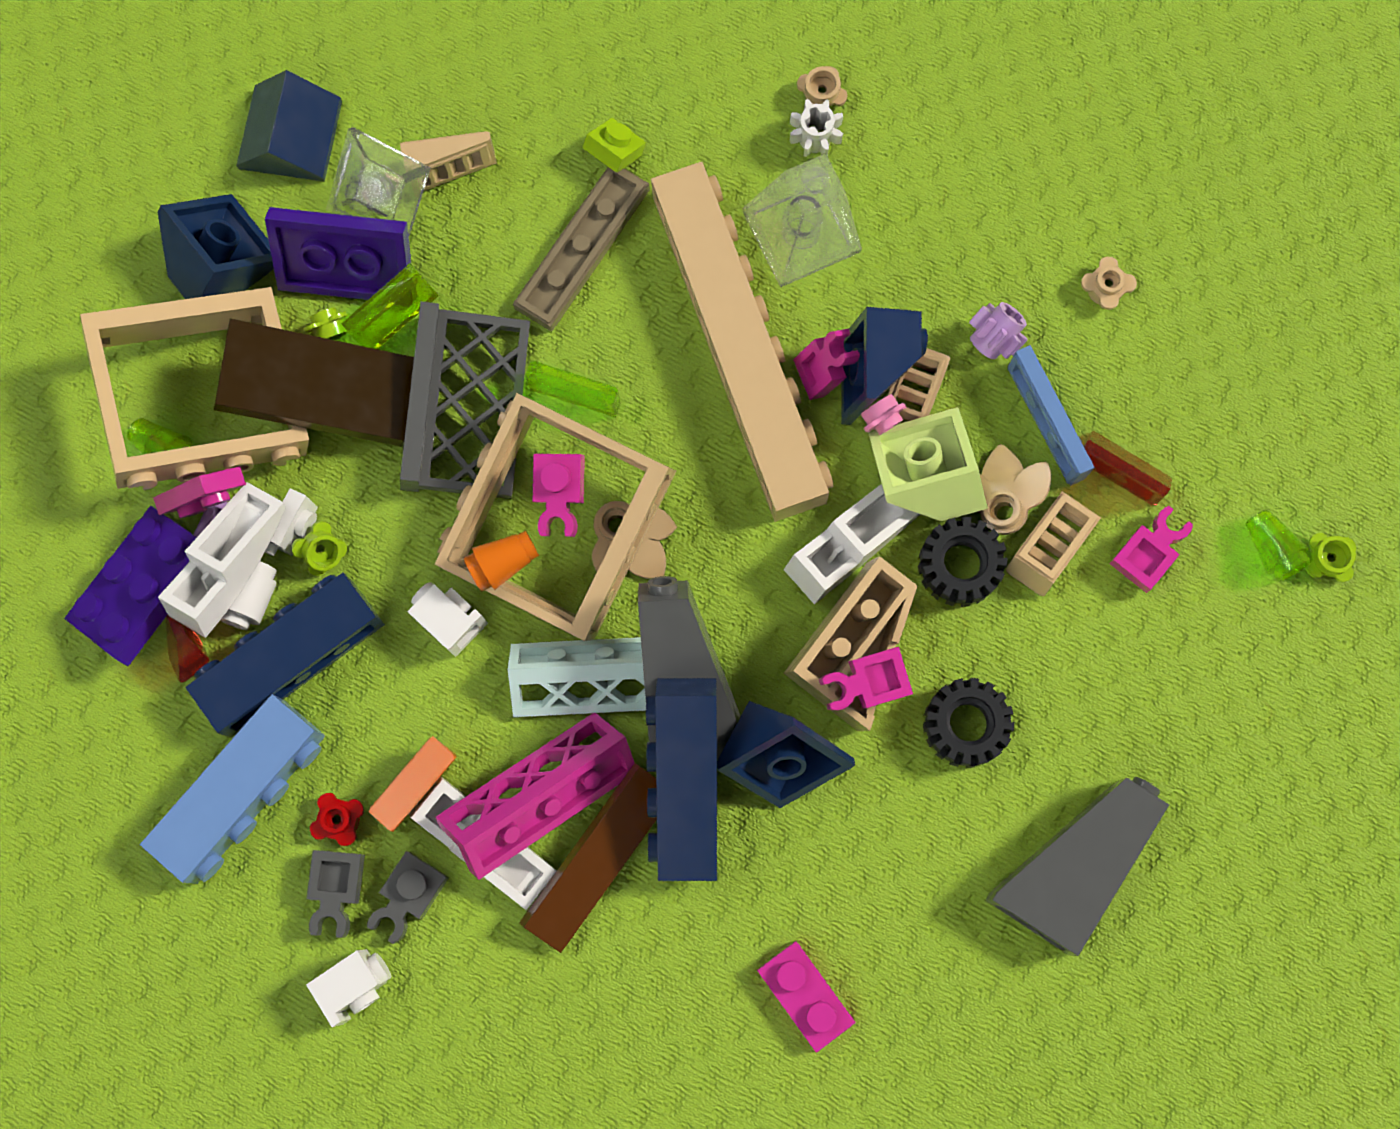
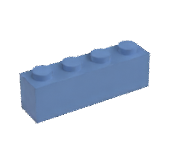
[140,694,325,884]

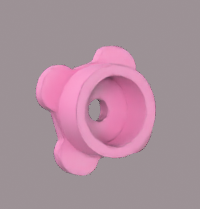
[861,394,907,435]

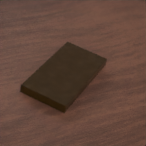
[214,318,414,447]

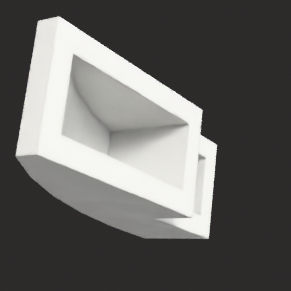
[158,482,286,638]
[784,484,920,604]
[409,776,556,910]

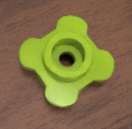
[303,307,350,340]
[291,521,347,576]
[1306,533,1357,583]

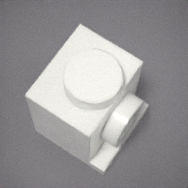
[407,582,488,657]
[306,949,392,1027]

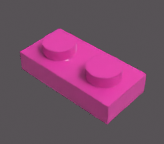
[153,466,246,518]
[757,941,856,1053]

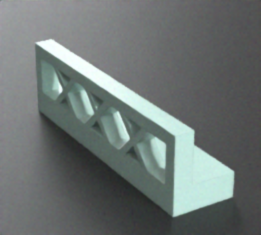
[508,637,646,717]

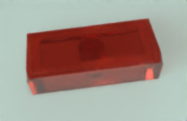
[1083,431,1172,506]

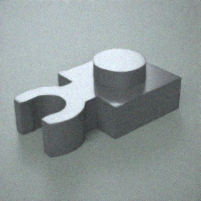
[306,850,365,938]
[367,851,449,944]

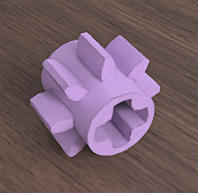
[969,302,1028,359]

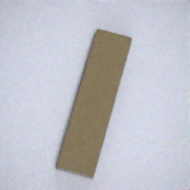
[513,167,650,332]

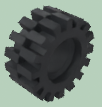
[918,517,1007,607]
[923,678,1015,768]

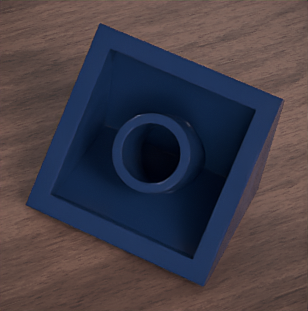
[236,70,342,182]
[717,701,855,808]

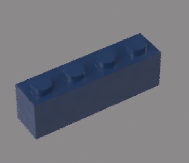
[185,572,385,738]
[646,678,717,881]

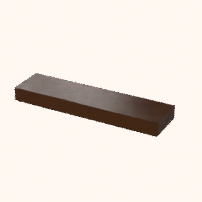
[519,763,657,953]

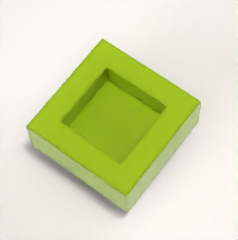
[582,118,647,173]

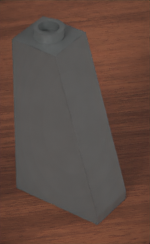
[638,576,741,759]
[985,777,1169,956]

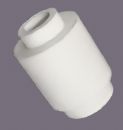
[221,561,277,630]

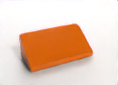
[368,736,457,832]

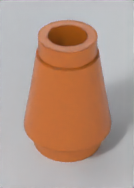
[463,530,539,592]

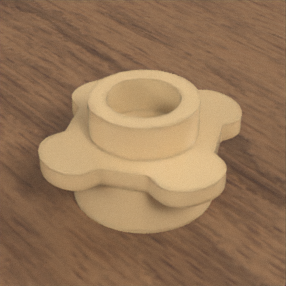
[797,66,847,107]
[1081,257,1137,310]

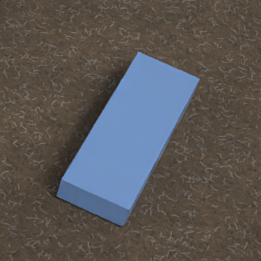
[1008,345,1095,486]

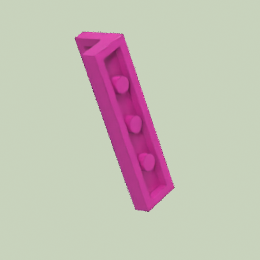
[435,713,635,880]

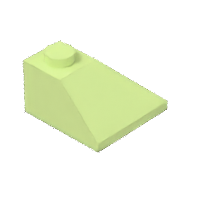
[869,407,988,521]

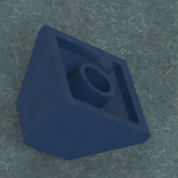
[157,194,274,299]
[841,307,928,425]

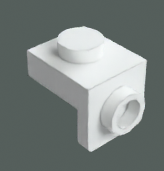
[265,488,318,556]

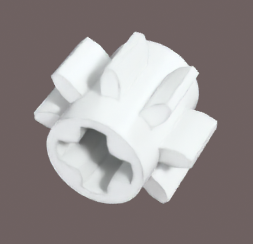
[790,99,843,158]

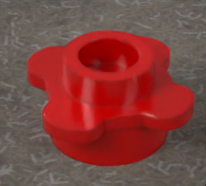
[310,793,364,846]

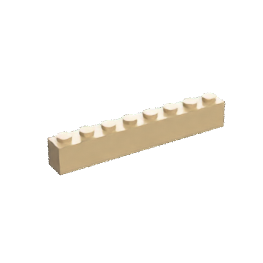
[651,162,833,522]

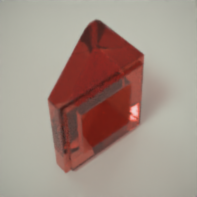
[166,615,210,683]

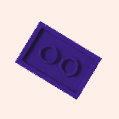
[265,207,415,305]
[64,505,197,666]

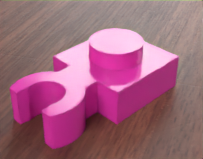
[793,329,860,400]
[532,454,585,537]
[1109,506,1193,593]
[819,647,913,710]

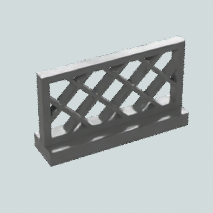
[400,301,530,499]

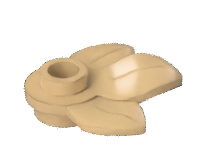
[977,444,1051,535]
[592,501,677,579]

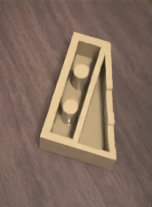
[783,556,917,731]

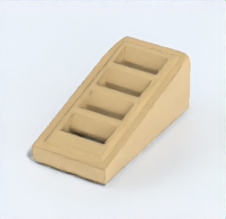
[400,131,497,194]
[874,348,951,431]
[1006,491,1101,596]

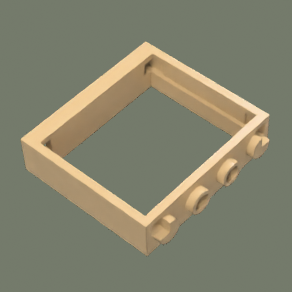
[80,287,309,490]
[435,393,676,641]

